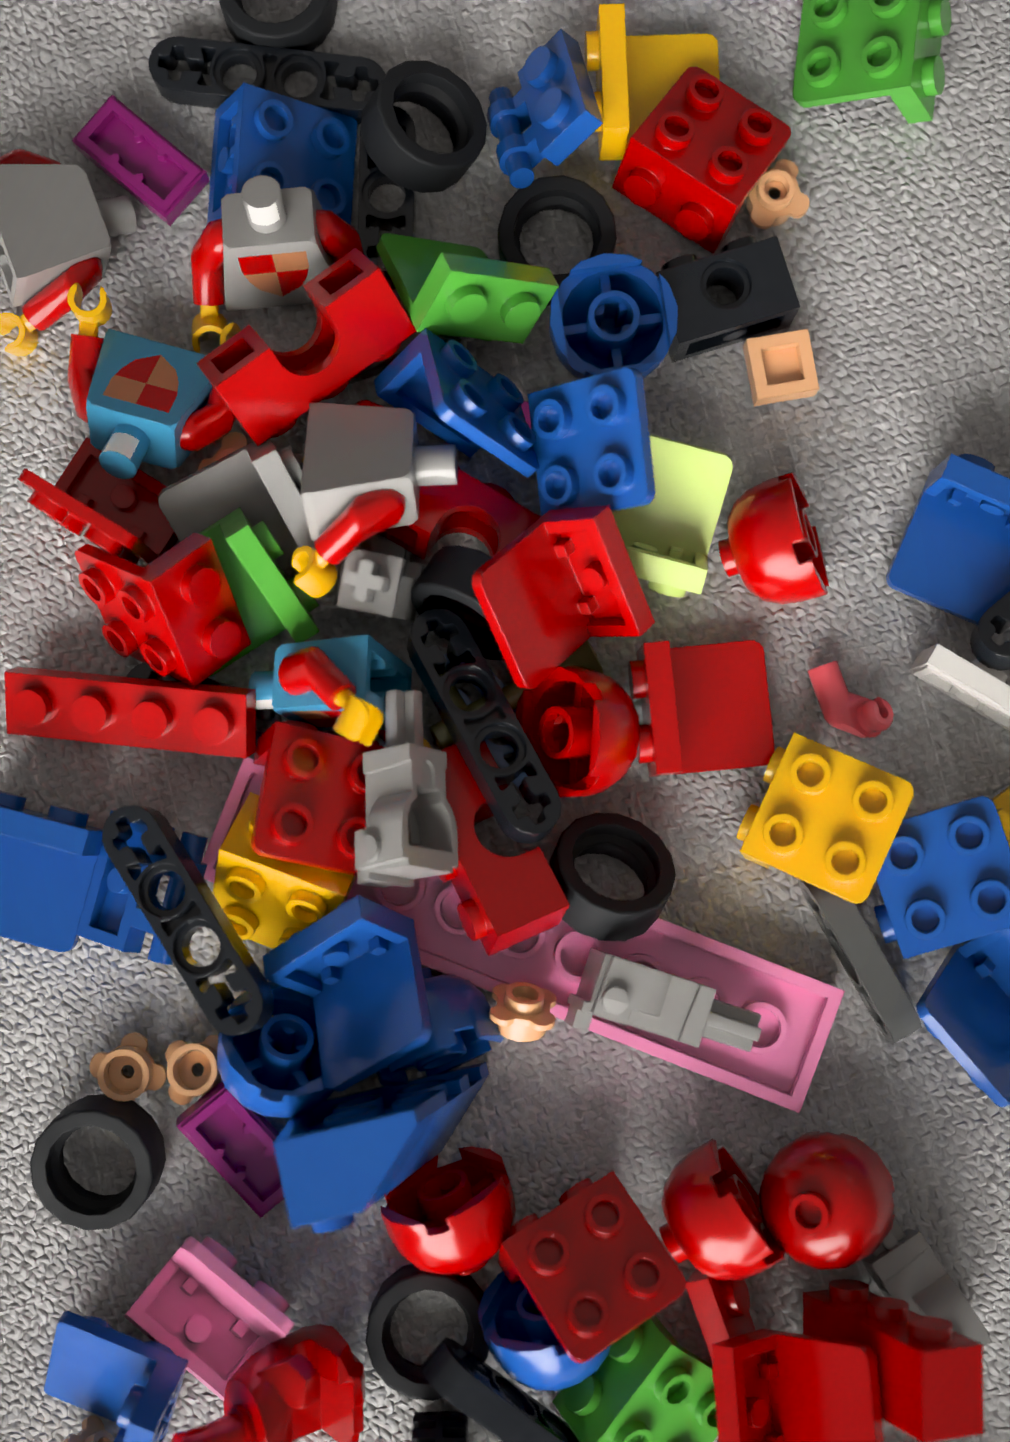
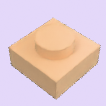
[743,329,819,406]

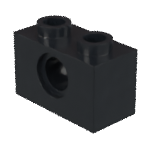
[655,236,800,363]

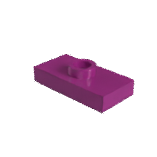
[71,95,210,226]
[176,1081,285,1218]

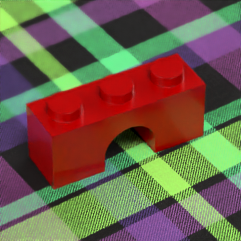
[196,247,416,446]
[379,466,541,560]
[438,741,570,956]
[803,1279,984,1442]

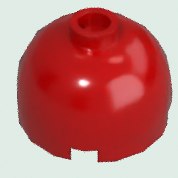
[718,472,829,604]
[516,666,640,798]
[758,1131,895,1270]
[659,1139,784,1281]
[380,1146,516,1276]

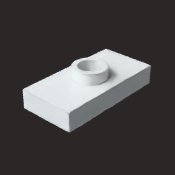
[910,644,1010,731]

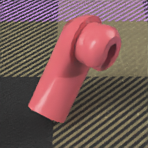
[807,661,894,738]

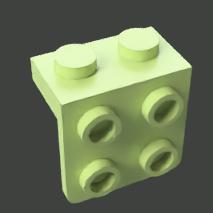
[612,434,733,598]

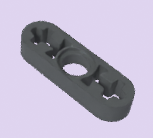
[798,879,922,1044]

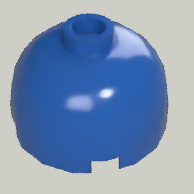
[549,253,678,380]
[376,968,504,1087]
[217,982,334,1118]
[478,1271,611,1391]

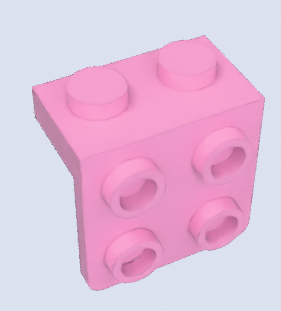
[124,1236,294,1401]

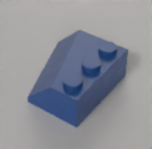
[273,1062,489,1233]

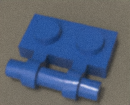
[487,29,603,189]
[76,810,208,965]

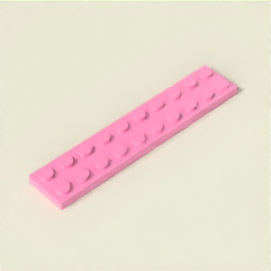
[202,757,845,1113]

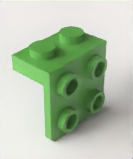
[792,0,952,124]
[376,233,559,344]
[198,507,320,676]
[552,1315,718,1442]

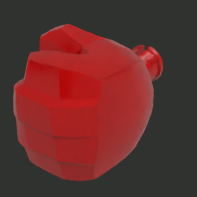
[172,1324,365,1442]

